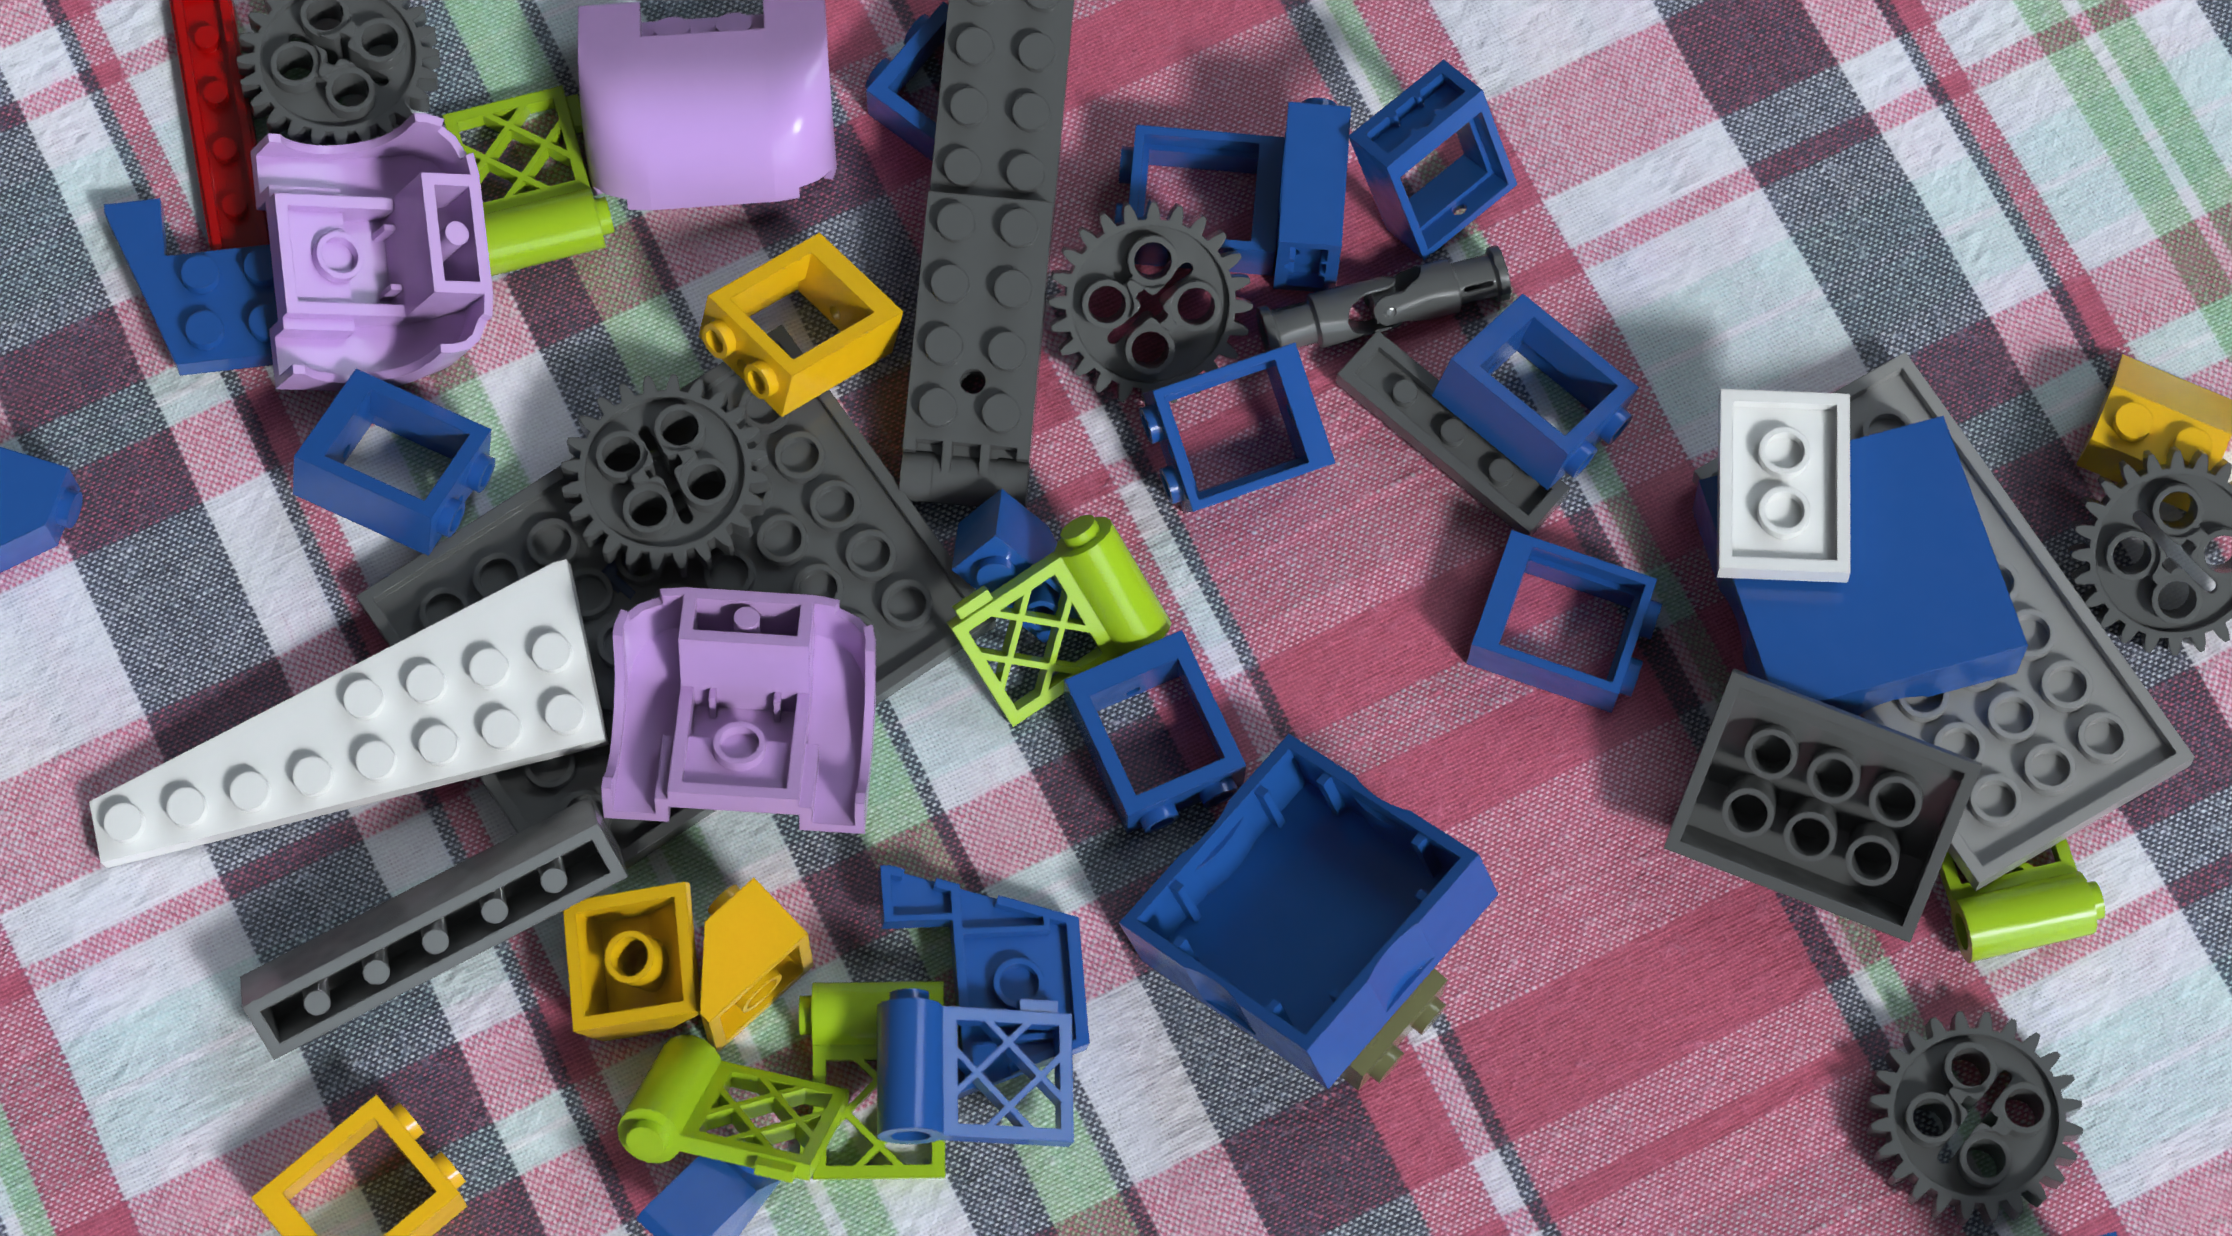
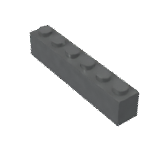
[240,796,628,1060]

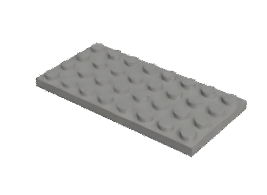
[1692,352,2195,891]

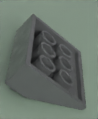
[1664,668,1982,943]

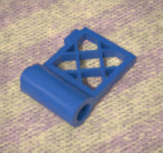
[877,988,1074,1147]

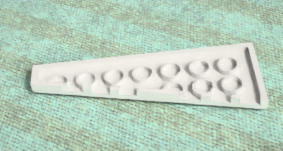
[89,559,609,868]

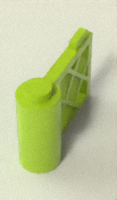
[442,85,615,276]
[946,515,1171,727]
[1939,839,2105,963]
[799,981,946,1180]
[617,1034,849,1183]

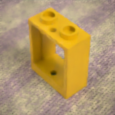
[698,232,904,417]
[251,1094,467,1236]

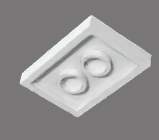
[1717,389,1850,583]

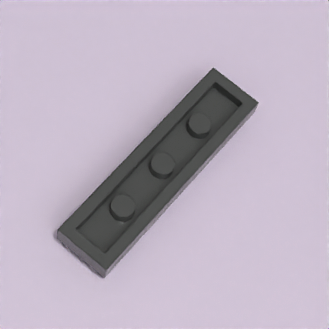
[1336,331,1570,536]

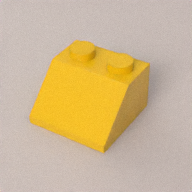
[2076,354,2232,512]
[700,878,814,1052]
[563,882,701,1042]

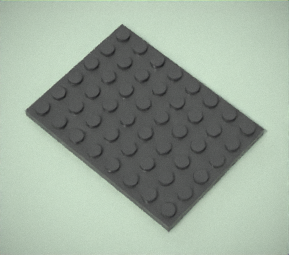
[356,324,996,870]

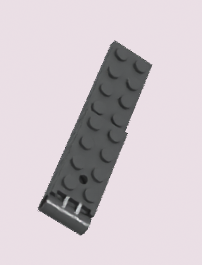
[899,0,1075,508]

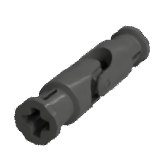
[1256,245,1512,352]

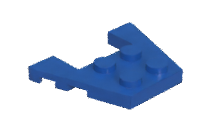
[104,198,278,376]
[877,865,1090,1099]

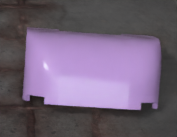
[578,0,837,210]
[250,113,493,391]
[601,587,876,834]

